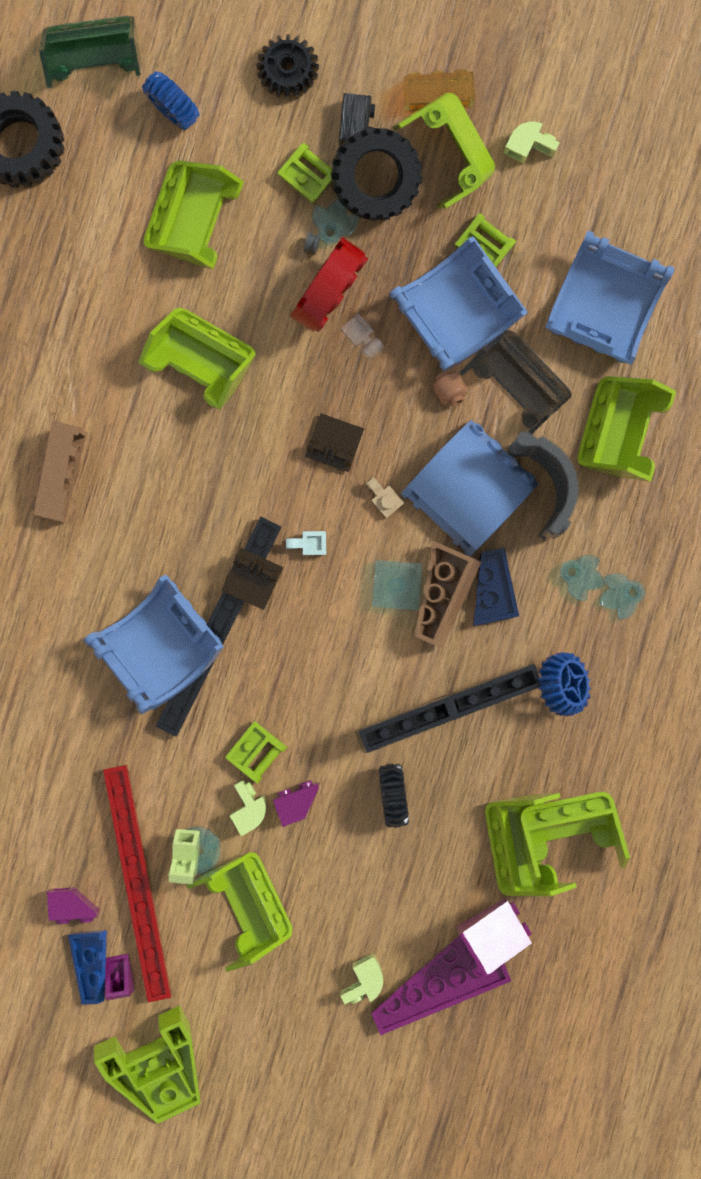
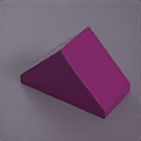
[105,954,134,1001]

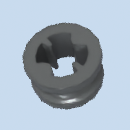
[304,232,321,255]

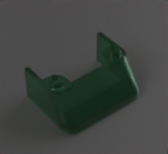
[39,16,141,88]

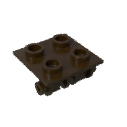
[305,413,364,473]
[221,548,284,610]

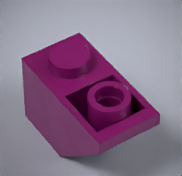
[273,780,319,827]
[47,887,100,924]

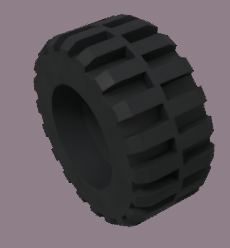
[0,91,65,188]
[330,128,422,221]

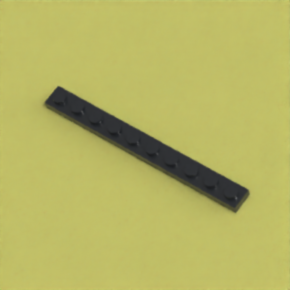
[155,517,282,737]

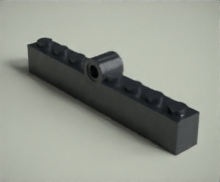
[354,664,541,753]

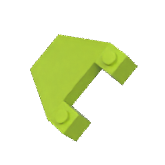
[94,1005,201,1124]

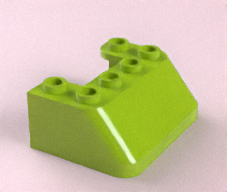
[138,308,256,410]
[577,376,676,482]

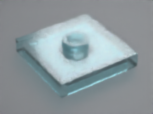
[372,560,422,611]

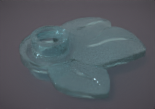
[312,200,359,244]
[560,555,605,601]
[599,573,645,619]

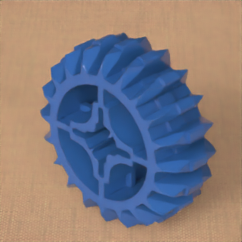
[142,71,200,130]
[538,652,591,716]

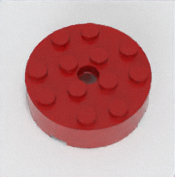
[289,236,368,333]

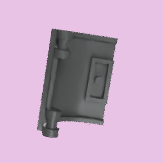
[508,431,578,541]

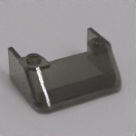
[460,330,572,434]

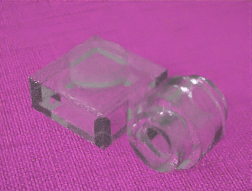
[341,313,384,359]

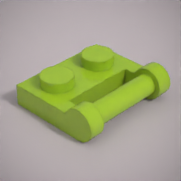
[277,143,332,204]
[455,213,517,268]
[225,721,287,784]

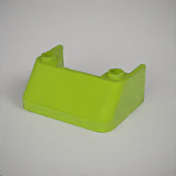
[392,93,495,209]
[520,792,630,887]
[485,793,576,897]
[186,852,292,972]

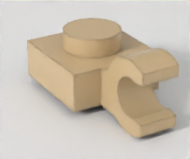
[366,477,404,518]

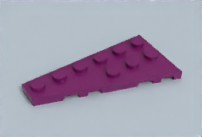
[371,935,511,1035]

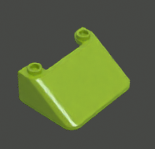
[144,160,244,269]

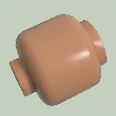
[433,370,468,407]

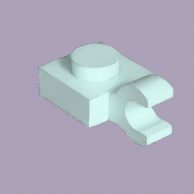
[286,531,326,555]

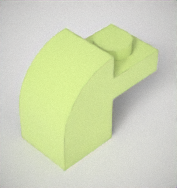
[503,122,560,164]
[230,779,267,836]
[169,829,200,884]
[340,952,383,1004]

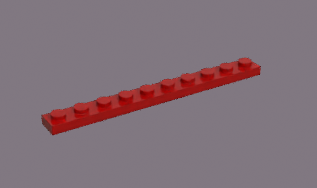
[103,765,172,1003]

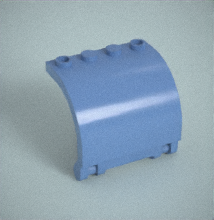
[545,230,675,365]
[388,237,528,372]
[401,420,539,557]
[83,575,224,715]

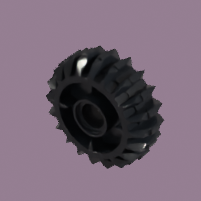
[256,34,319,100]
[379,763,409,828]

